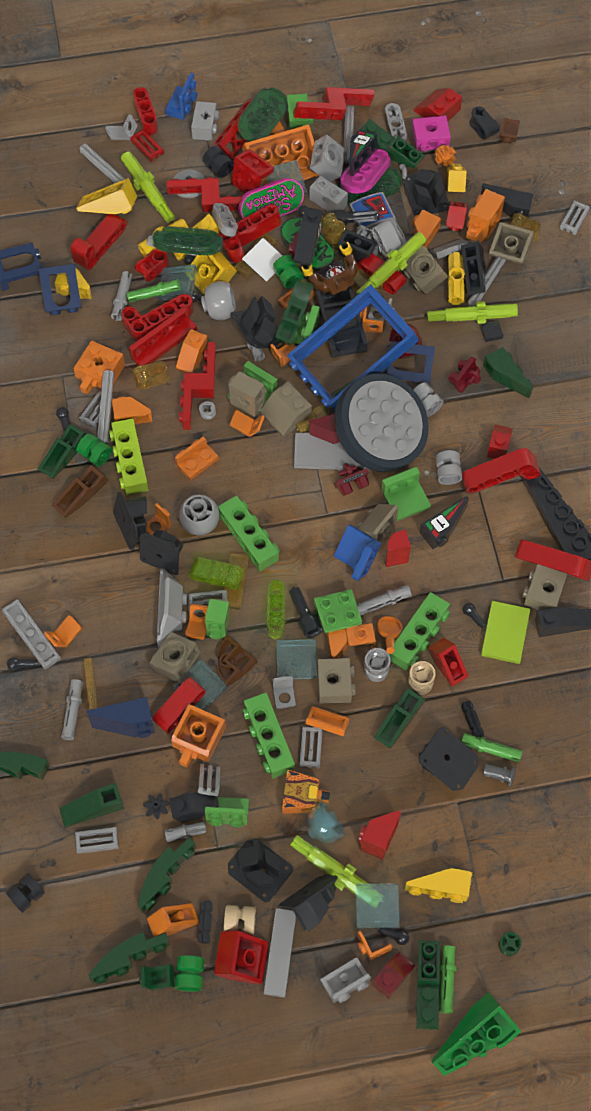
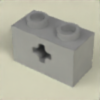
[191,101,219,141]
[310,176,348,212]

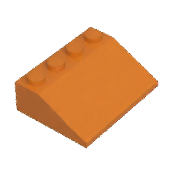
[242,125,320,187]

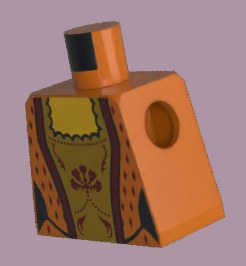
[282,770,330,814]

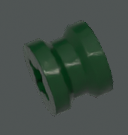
[498,932,522,957]

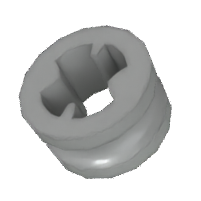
[199,401,216,420]

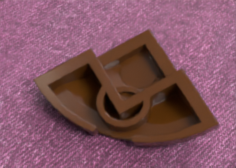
[216,635,258,686]

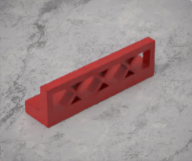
[210,98,266,159]
[129,307,198,370]

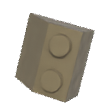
[489,222,534,264]
[260,382,312,437]
[356,504,398,543]

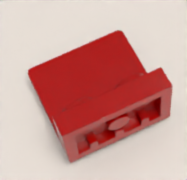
[231,149,274,194]

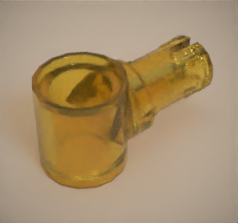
[296,405,330,433]

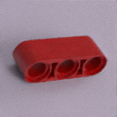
[133,87,158,135]
[357,253,407,295]
[152,677,206,734]

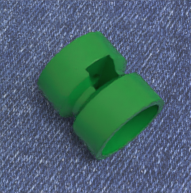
[272,255,304,289]
[76,433,112,467]
[175,956,205,992]

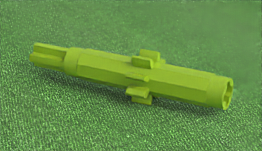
[121,151,175,223]
[356,232,426,295]
[427,301,518,324]
[290,835,384,908]

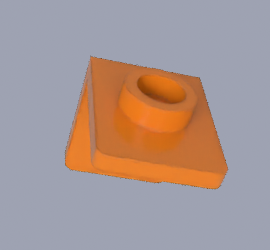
[360,307,383,333]
[270,342,296,367]
[229,410,265,437]
[146,503,171,535]
[185,604,208,640]
[44,615,82,647]
[346,623,376,649]
[357,930,392,961]

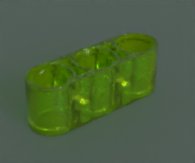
[188,557,246,590]
[267,580,285,639]

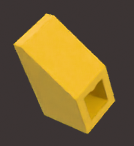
[447,164,466,192]
[55,269,92,299]

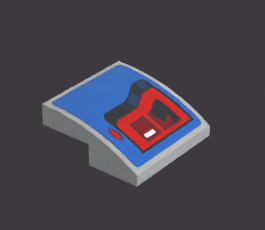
[350,192,396,230]

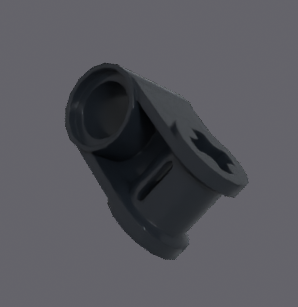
[469,106,499,140]

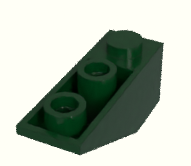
[483,347,533,398]
[59,783,124,828]

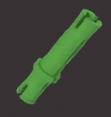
[127,279,181,303]
[461,733,522,763]
[439,946,457,1014]

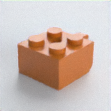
[466,189,505,241]
[74,340,125,395]
[171,704,226,768]

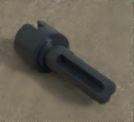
[330,210,380,228]
[289,587,323,638]

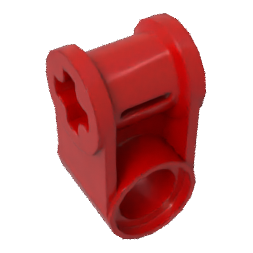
[135,248,169,282]

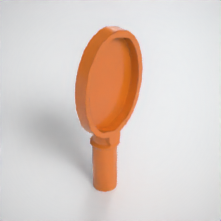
[377,616,402,654]

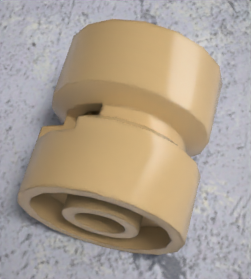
[408,661,436,695]
[224,905,256,935]

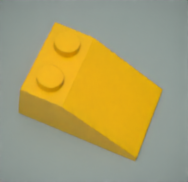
[76,178,138,214]

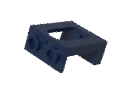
[0,242,44,291]
[39,264,82,316]
[384,341,435,383]

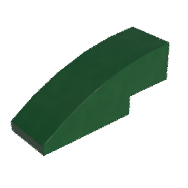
[37,424,86,479]
[373,688,426,749]
[0,752,50,780]

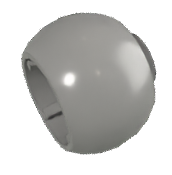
[201,281,236,320]
[178,494,220,536]

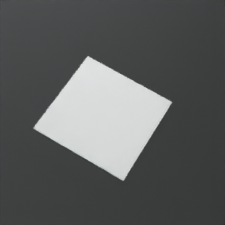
[242,238,282,282]

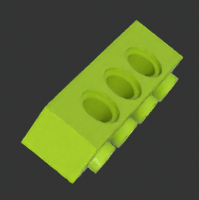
[109,419,149,495]

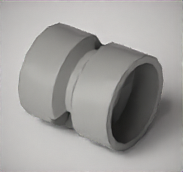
[414,382,444,417]
[436,450,462,485]
[364,648,391,682]

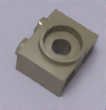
[403,246,448,294]
[228,371,267,417]
[523,564,567,610]
[149,632,201,684]
[318,658,355,704]

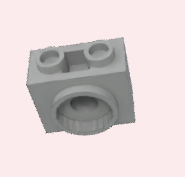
[310,135,346,182]

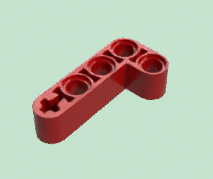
[218,205,282,263]
[71,214,127,270]
[121,294,193,342]
[462,448,541,493]
[515,539,591,581]

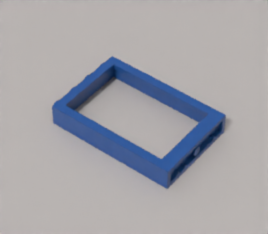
[287,284,419,411]

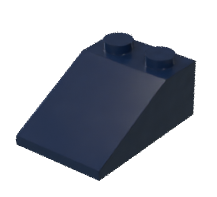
[87,697,155,738]

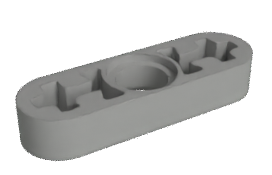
[385,103,407,141]
[212,203,238,236]

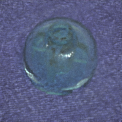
[307,801,346,843]

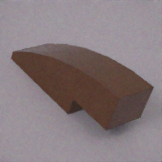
[52,465,109,518]

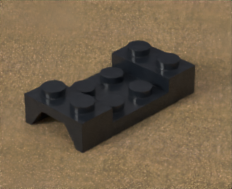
[316,286,368,358]

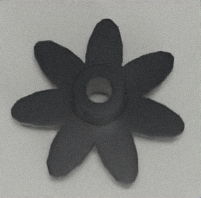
[143,794,170,820]

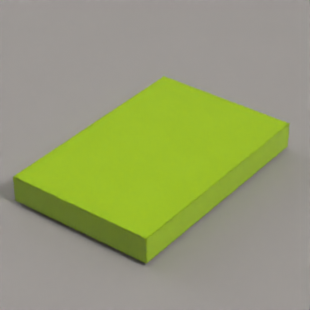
[481,601,530,664]

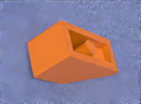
[412,210,441,249]
[176,329,208,373]
[112,397,153,425]
[327,629,349,659]
[147,903,199,937]

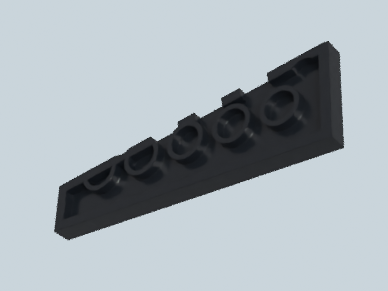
[520,468,591,560]

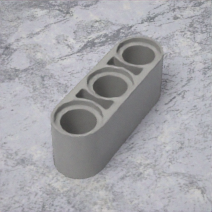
[371,220,402,262]

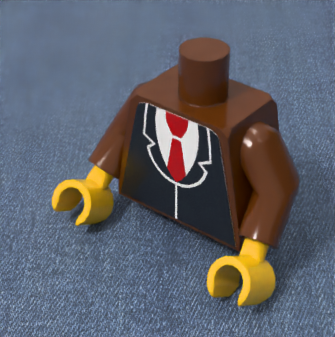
[301,242,358,295]

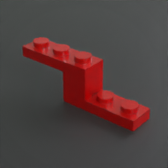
[293,87,375,120]
[167,177,244,212]
[179,342,216,430]

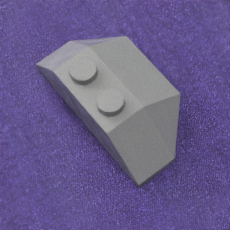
[157,568,187,648]

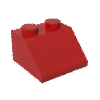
[414,88,462,122]
[358,810,401,860]
[214,931,269,984]

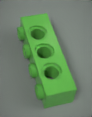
[218,496,280,572]
[389,592,451,671]
[242,693,295,779]

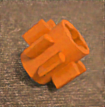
[435,145,456,166]

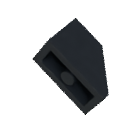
[338,229,378,260]
[169,792,219,823]

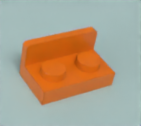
[175,436,219,481]

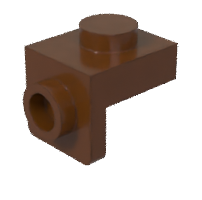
[499,118,520,144]

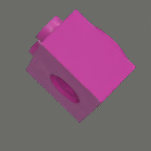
[412,116,451,151]

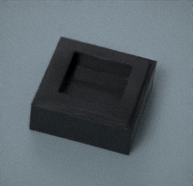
[481,321,504,342]

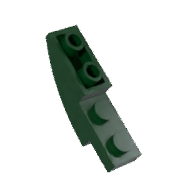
[360,119,425,168]
[274,278,314,346]
[138,837,196,913]
[89,933,170,984]
[416,940,440,1030]

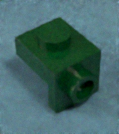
[139,964,174,991]

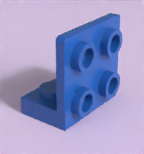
[165,73,198,120]
[334,525,382,581]

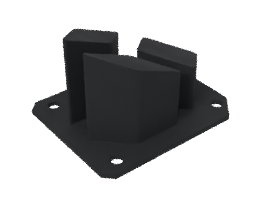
[404,169,450,216]
[230,296,279,349]
[113,491,147,551]
[140,530,183,575]
[418,727,479,791]
[228,839,294,902]
[278,875,338,932]

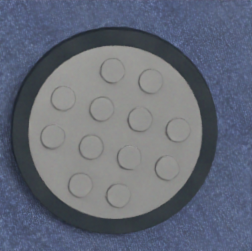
[334,374,429,472]

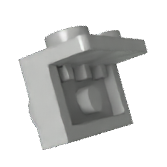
[320,957,371,1003]

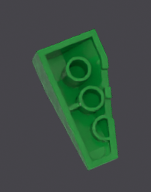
[431,992,522,1076]

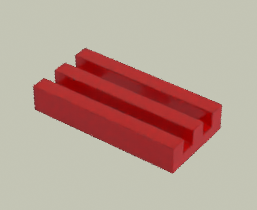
[130,129,164,162]

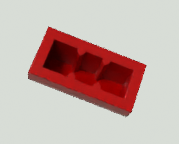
[386,529,411,567]

